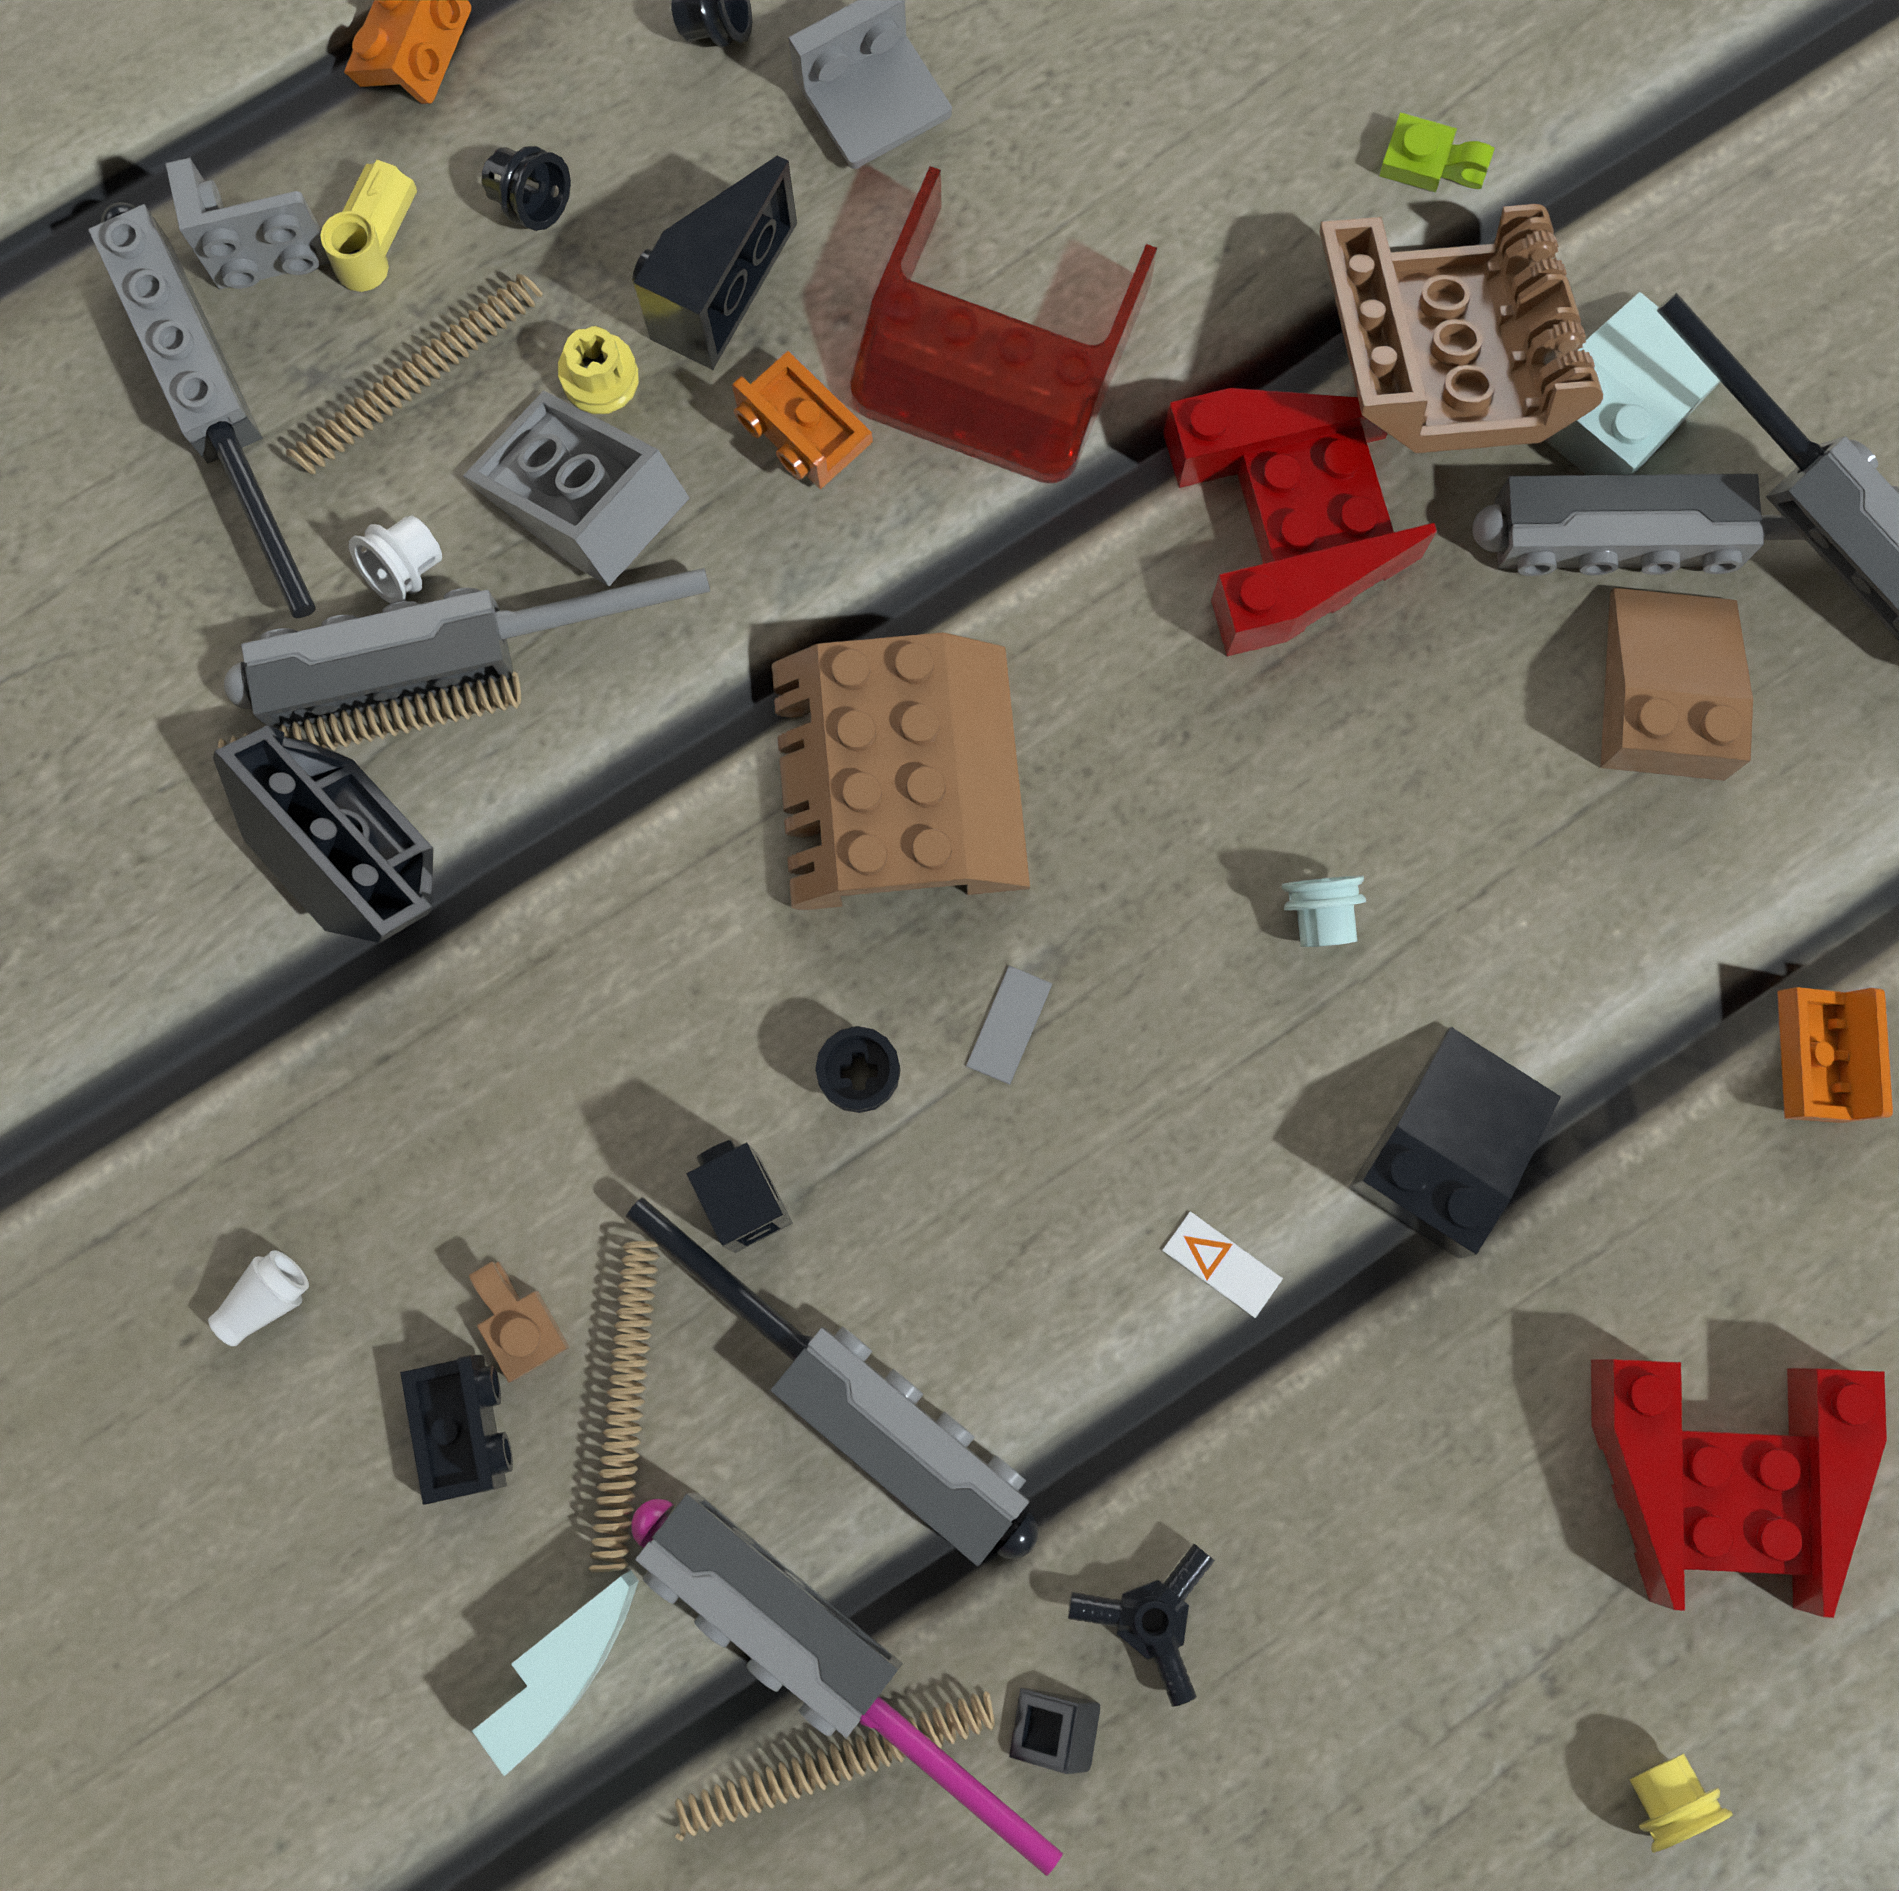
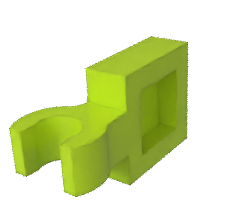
[1379,112,1495,192]

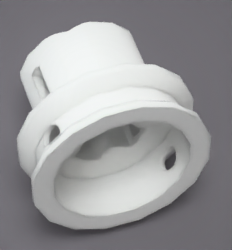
[349,515,442,604]

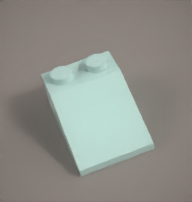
[1545,292,1720,475]

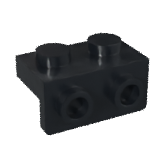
[400,1355,513,1505]

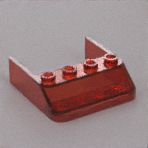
[850,166,1157,483]

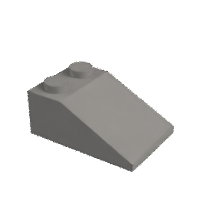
[463,390,689,586]

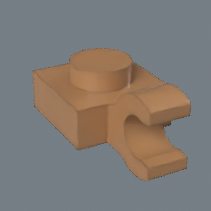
[469,1262,570,1383]

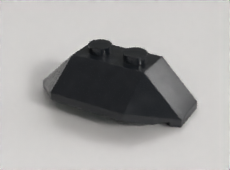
[213,725,434,943]

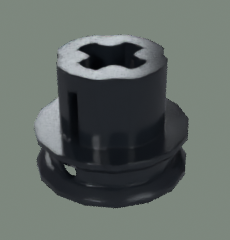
[671,0,753,47]
[481,146,571,231]
[815,1026,901,1113]

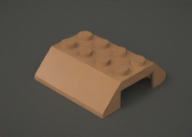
[1319,204,1603,453]
[771,632,1030,910]

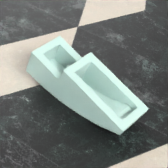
[472,1570,639,1776]

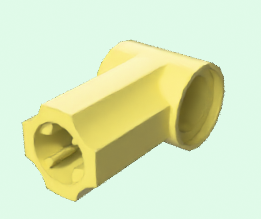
[320,159,417,292]

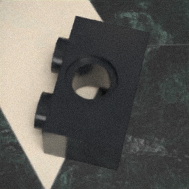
[686,1140,793,1253]

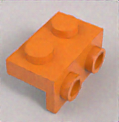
[344,0,471,104]
[732,351,873,490]
[1777,987,1893,1123]

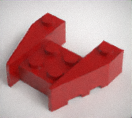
[1163,388,1437,657]
[1591,1359,1887,1618]

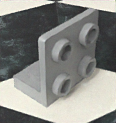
[788,0,952,169]
[166,158,330,290]

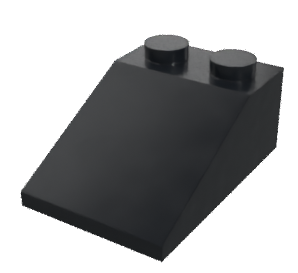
[632,155,797,370]
[1349,1027,1561,1259]

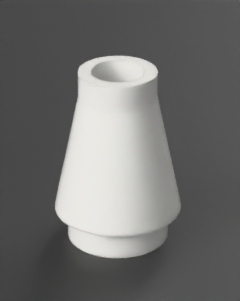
[208,1250,309,1346]

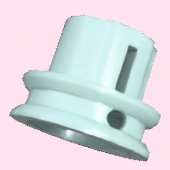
[1282,876,1366,947]

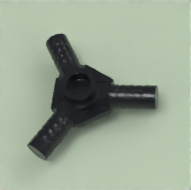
[1068,1543,1215,1707]

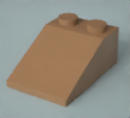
[1600,588,1753,781]

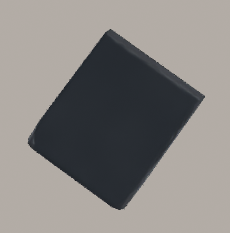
[1009,1688,1100,1774]

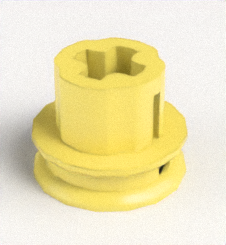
[558,326,639,414]
[1629,1753,1733,1853]

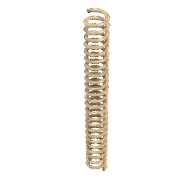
[286,274,543,475]
[218,671,521,750]
[588,1241,660,1573]
[675,1691,995,1841]

